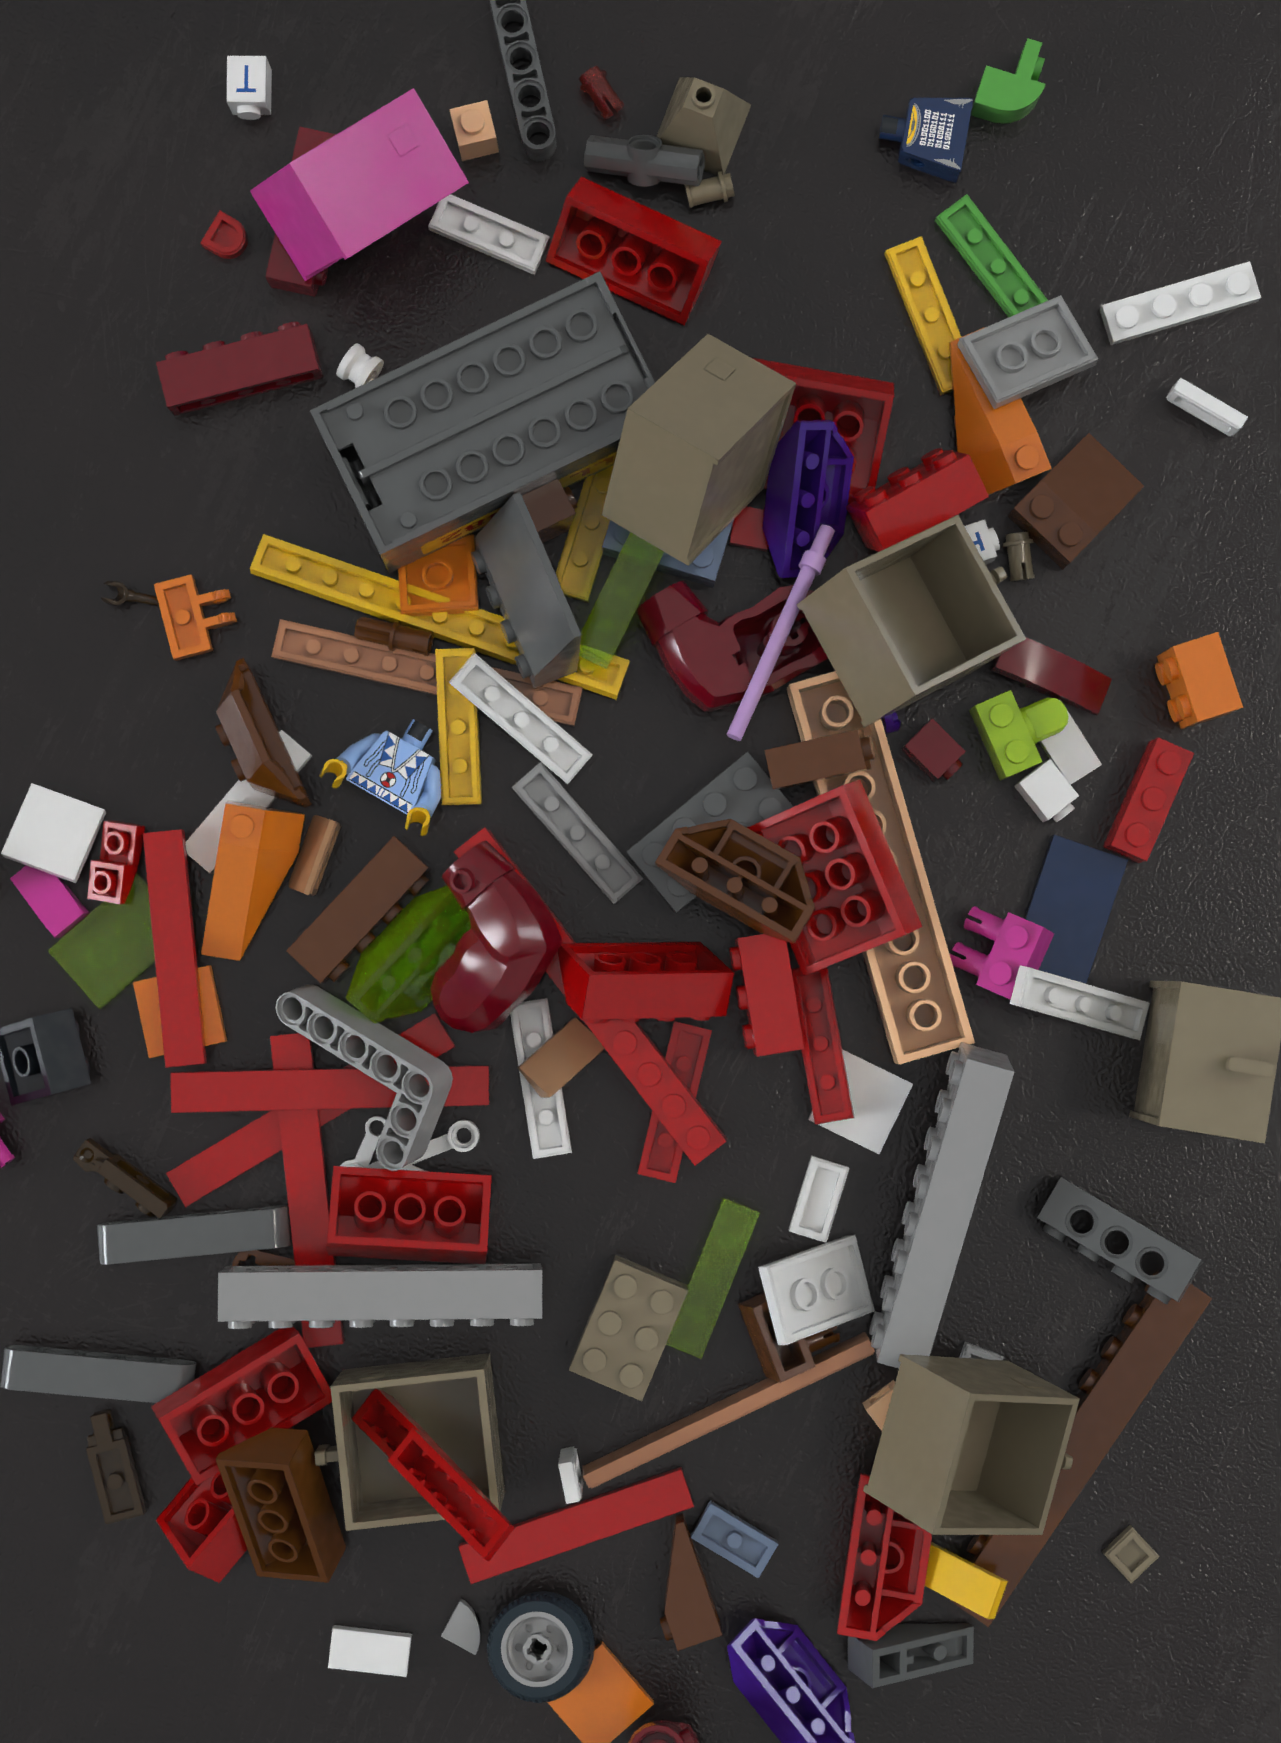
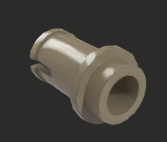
[685,171,735,208]
[1002,532,1035,582]

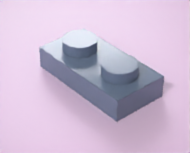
[690,1500,779,1578]

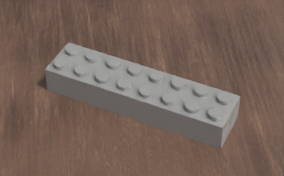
[869,1042,1015,1368]
[218,1263,542,1329]

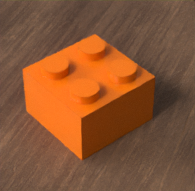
[1155,632,1243,729]

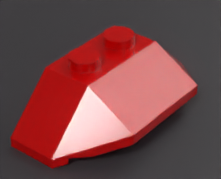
[837,1473,932,1641]

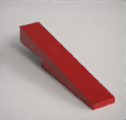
[351,1388,515,1561]

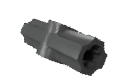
[584,135,705,187]

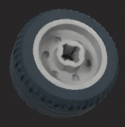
[487,1591,595,1703]

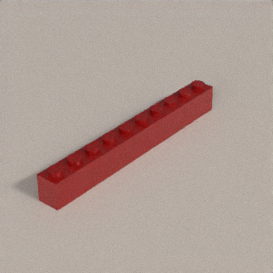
[453,827,727,1166]

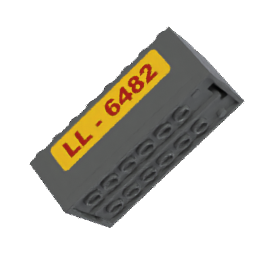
[310,271,655,573]

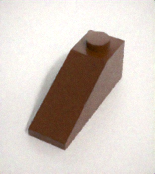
[659,1513,722,1651]

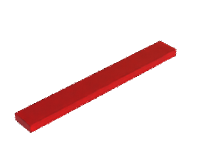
[166,1013,456,1207]
[270,1033,344,1348]
[171,1065,489,1113]

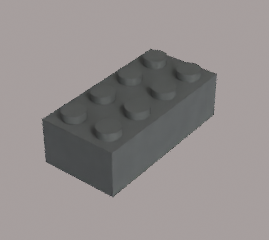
[626,752,793,913]

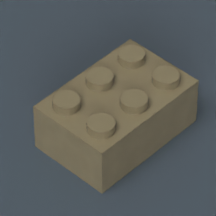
[569,1255,688,1401]

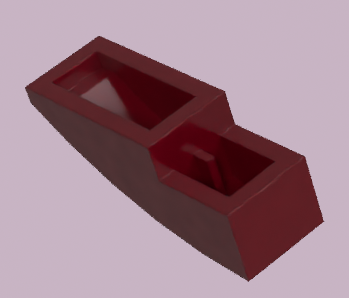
[991,637,1112,716]

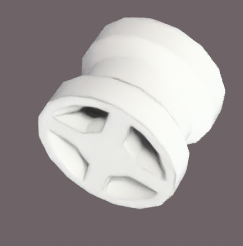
[336,343,384,388]

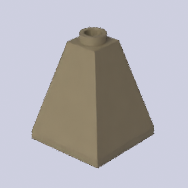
[656,77,751,176]

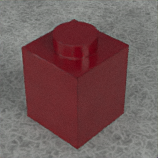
[901,718,966,782]

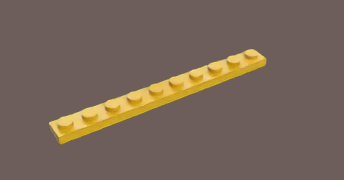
[250,534,630,700]

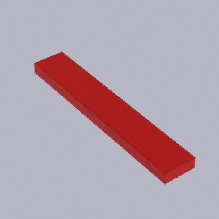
[143,829,207,1068]
[458,1467,694,1584]

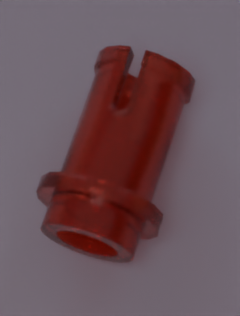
[579,66,624,119]

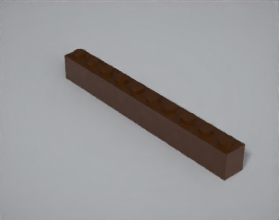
[948,1271,1212,1627]

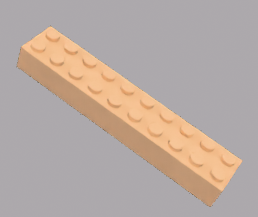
[786,671,975,1065]

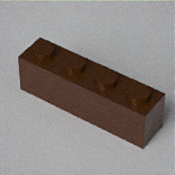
[286,836,432,983]

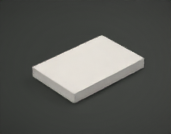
[758,1235,875,1345]

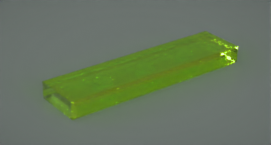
[579,532,664,669]
[666,1197,760,1359]

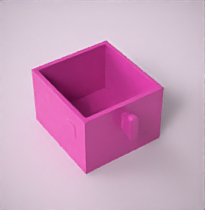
[250,88,469,281]

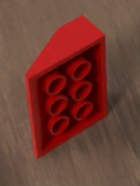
[752,358,894,503]
[747,780,923,976]

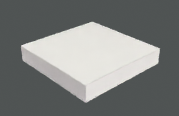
[1,783,106,883]
[808,1050,913,1154]

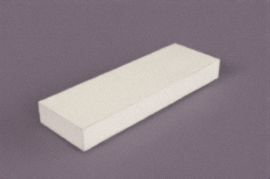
[428,194,550,275]

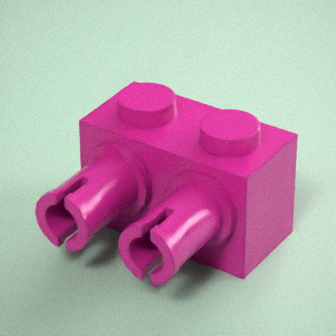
[950,906,1055,1000]

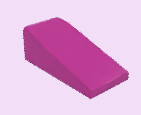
[10,865,90,938]

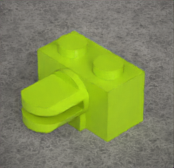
[969,690,1069,781]

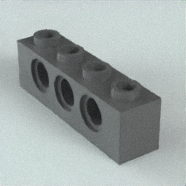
[1037,1177,1203,1304]

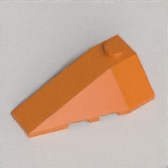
[949,327,1052,495]
[201,801,305,961]

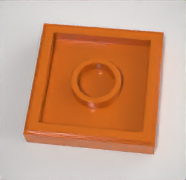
[398,535,479,616]
[133,965,227,1058]
[547,1641,654,1743]

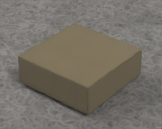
[1102,1525,1160,1583]

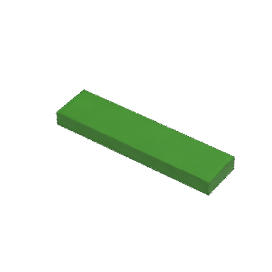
[935,194,1048,318]

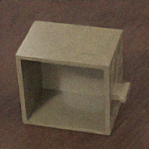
[602,334,796,566]
[797,515,1026,728]
[1129,981,1281,1143]
[314,1353,505,1531]
[863,1354,1080,1535]

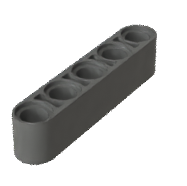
[489,0,557,162]
[97,1205,291,1265]
[0,1345,196,1403]

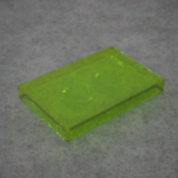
[48,873,155,1009]

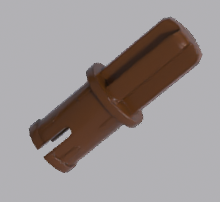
[354,617,434,656]

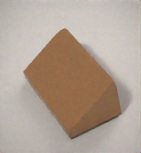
[288,815,341,896]
[517,1017,605,1098]

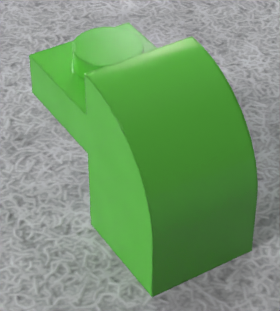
[971,38,1045,124]

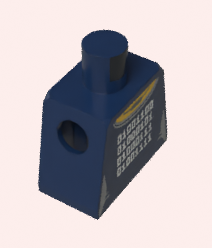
[879,98,973,183]

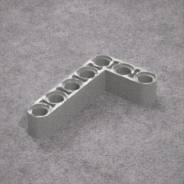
[275,984,453,1171]

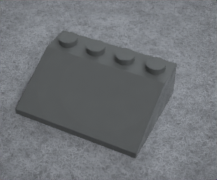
[471,492,582,688]

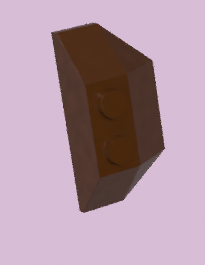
[215,658,312,808]
[655,819,815,944]

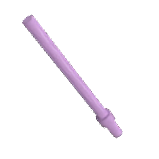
[726,524,835,741]

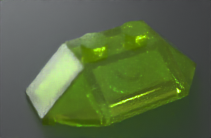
[346,886,471,1023]

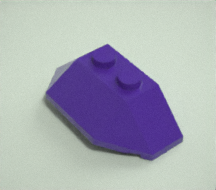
[762,420,854,578]
[727,1618,855,1743]

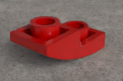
[87,820,145,904]

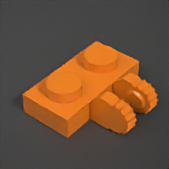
[154,574,237,661]

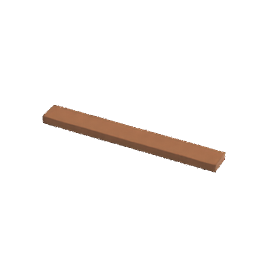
[271,619,583,727]
[583,1332,875,1489]

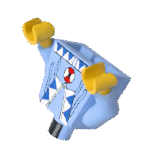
[320,719,441,836]

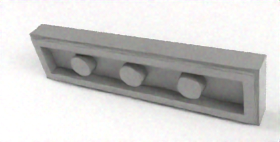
[512,762,643,904]

